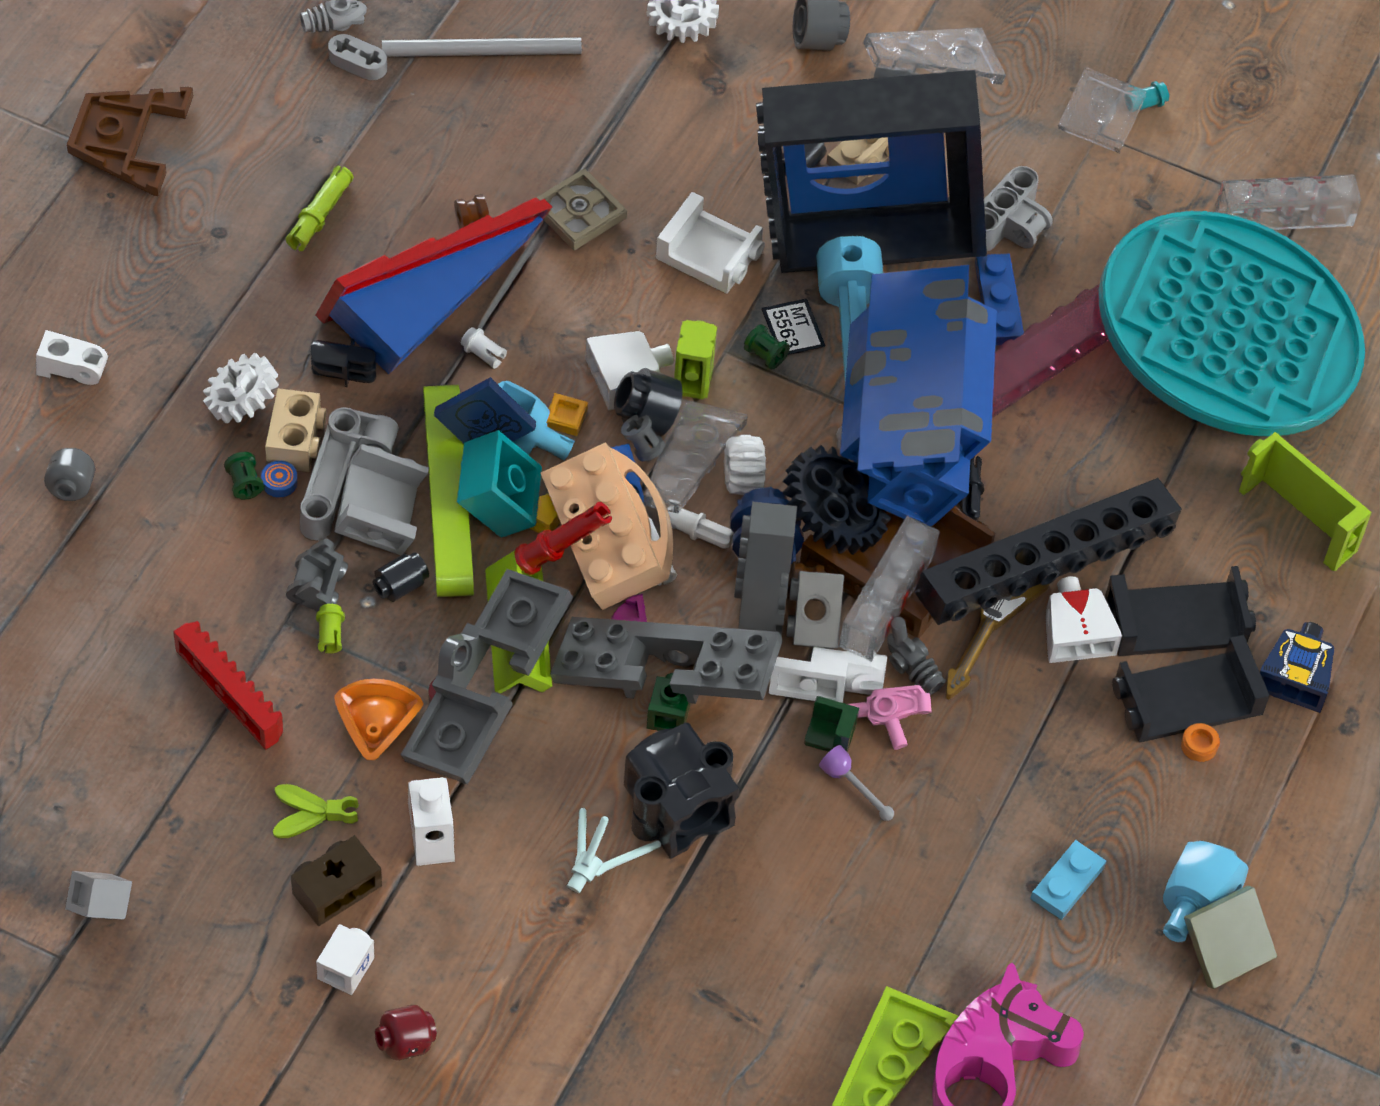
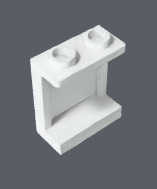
[656,192,765,294]

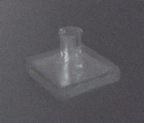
[1058,67,1147,153]

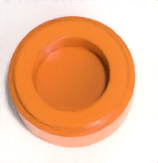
[1181,723,1220,762]

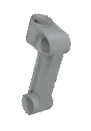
[300,407,399,540]

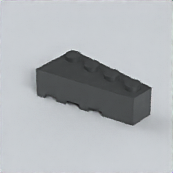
[734,501,797,648]

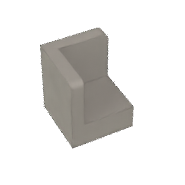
[65,871,132,919]

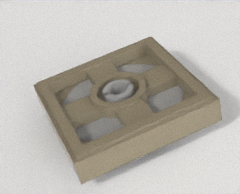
[537,168,628,251]

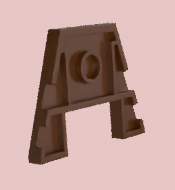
[67,87,193,196]

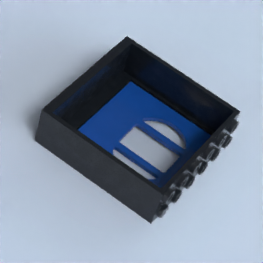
[756,70,987,273]

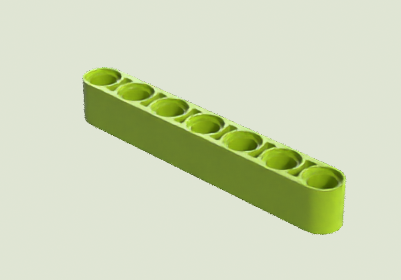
[423,385,474,597]

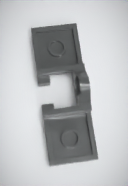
[401,569,573,785]
[550,616,782,704]

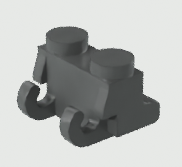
[286,538,348,611]

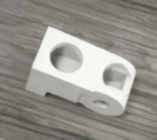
[36,330,108,385]

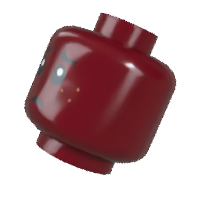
[375,1005,437,1061]

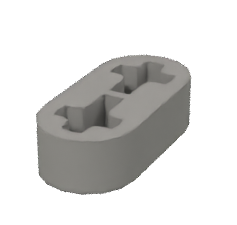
[328,34,387,80]

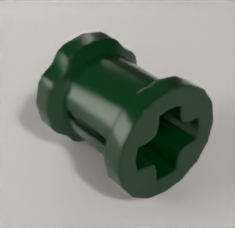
[744,324,790,370]
[224,452,265,500]

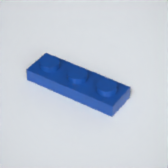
[975,253,1025,345]

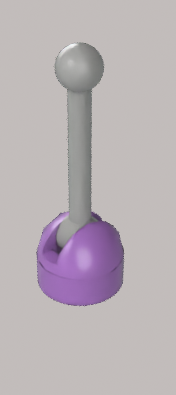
[819,745,894,821]

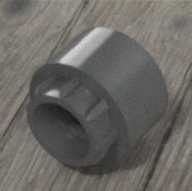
[792,0,850,51]

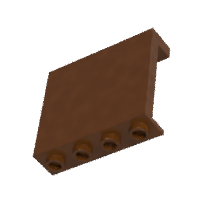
[800,506,996,638]

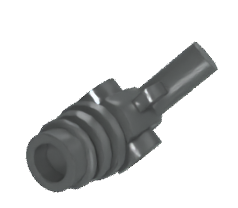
[887,617,946,695]

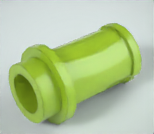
[316,604,345,653]

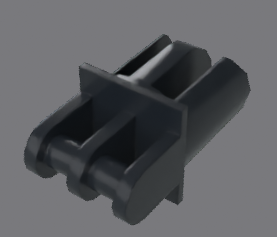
[311,338,376,387]

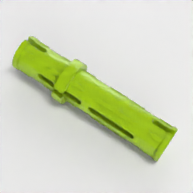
[286,165,354,251]

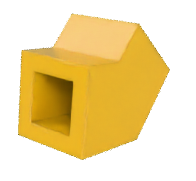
[530,494,560,533]

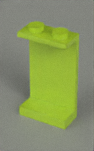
[1239,432,1372,571]

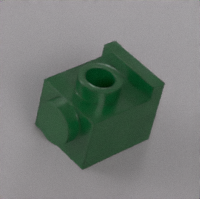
[646,673,690,731]

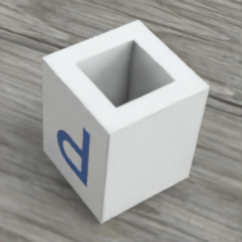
[316,924,374,995]

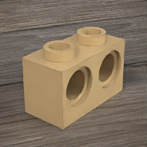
[265,388,326,472]

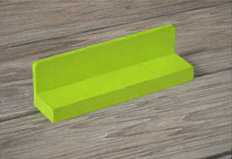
[485,550,552,694]

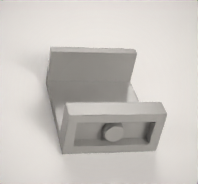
[334,444,429,555]

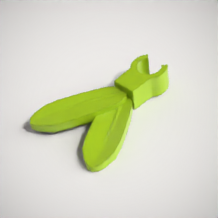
[273,784,359,838]

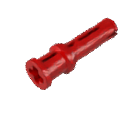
[514,502,612,575]

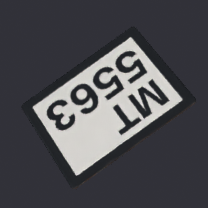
[761,298,826,355]

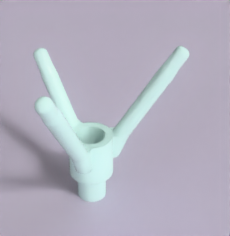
[567,808,661,893]

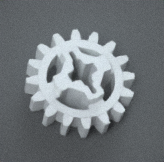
[647,0,719,43]
[203,353,279,423]

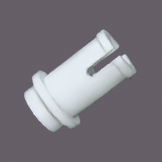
[461,327,507,369]

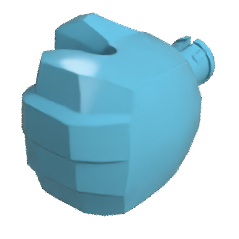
[498,381,575,461]
[1163,841,1249,942]

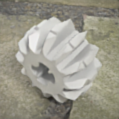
[724,435,766,495]

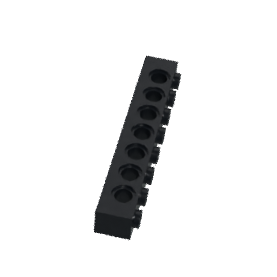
[914,478,1182,625]

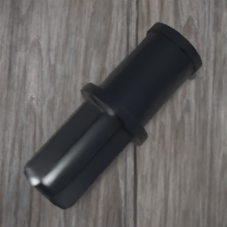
[959,456,984,521]

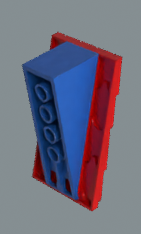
[315,197,553,374]

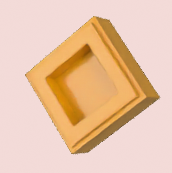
[546,393,588,436]

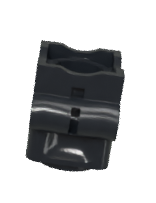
[624,723,739,859]

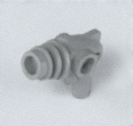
[300,0,367,33]

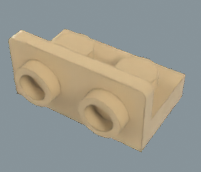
[826,137,889,185]

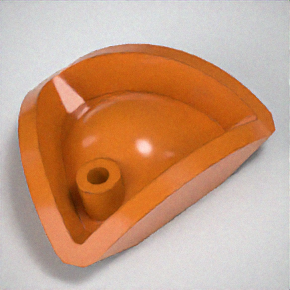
[334,679,424,760]

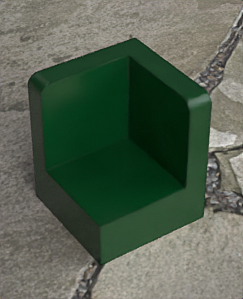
[804,696,859,752]

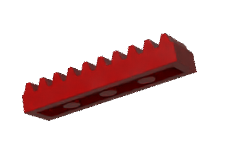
[173,621,283,750]

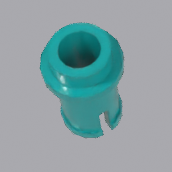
[1124,81,1169,114]

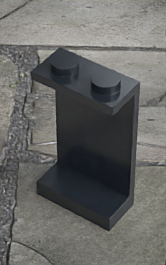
[1105,566,1256,656]
[1112,635,1270,743]

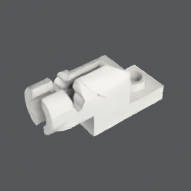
[769,647,887,703]

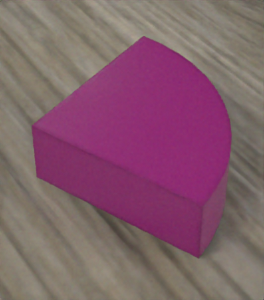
[611,594,647,622]

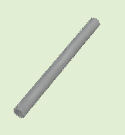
[382,37,582,57]

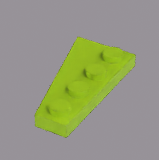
[832,986,959,1106]

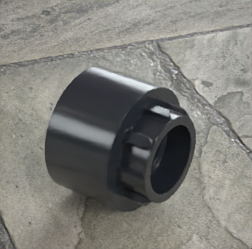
[614,368,683,436]

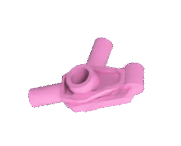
[848,685,932,750]

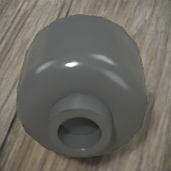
[44,448,96,501]

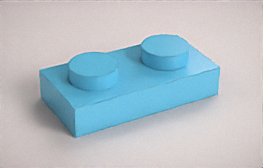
[1031,840,1106,920]

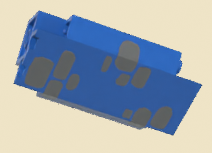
[840,265,997,530]

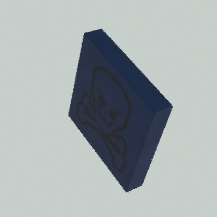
[434,377,536,444]

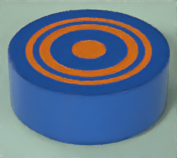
[261,461,298,497]

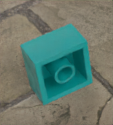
[457,430,542,538]

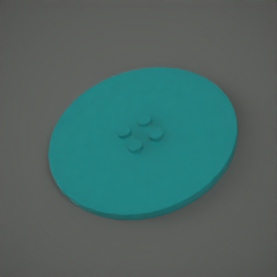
[1099,211,1365,436]

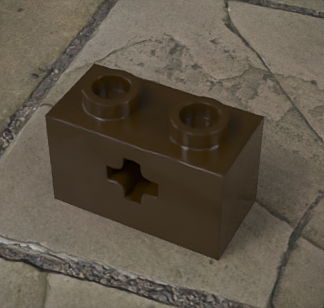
[291,835,382,927]

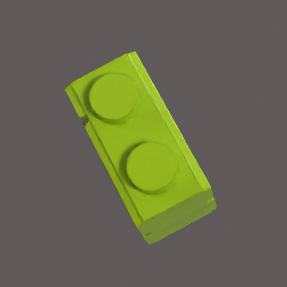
[674,320,717,399]

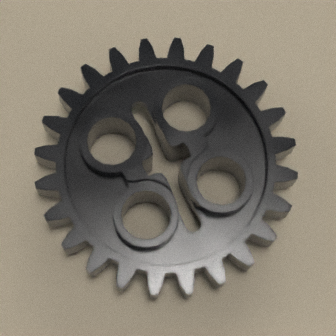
[782,445,891,555]

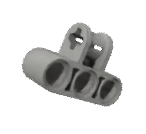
[984,166,1053,251]

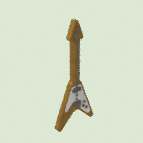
[946,584,1049,700]

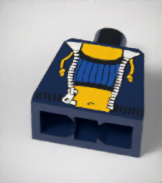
[1260,622,1334,713]

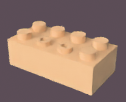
[541,442,673,610]

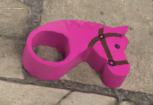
[932,963,1084,1106]

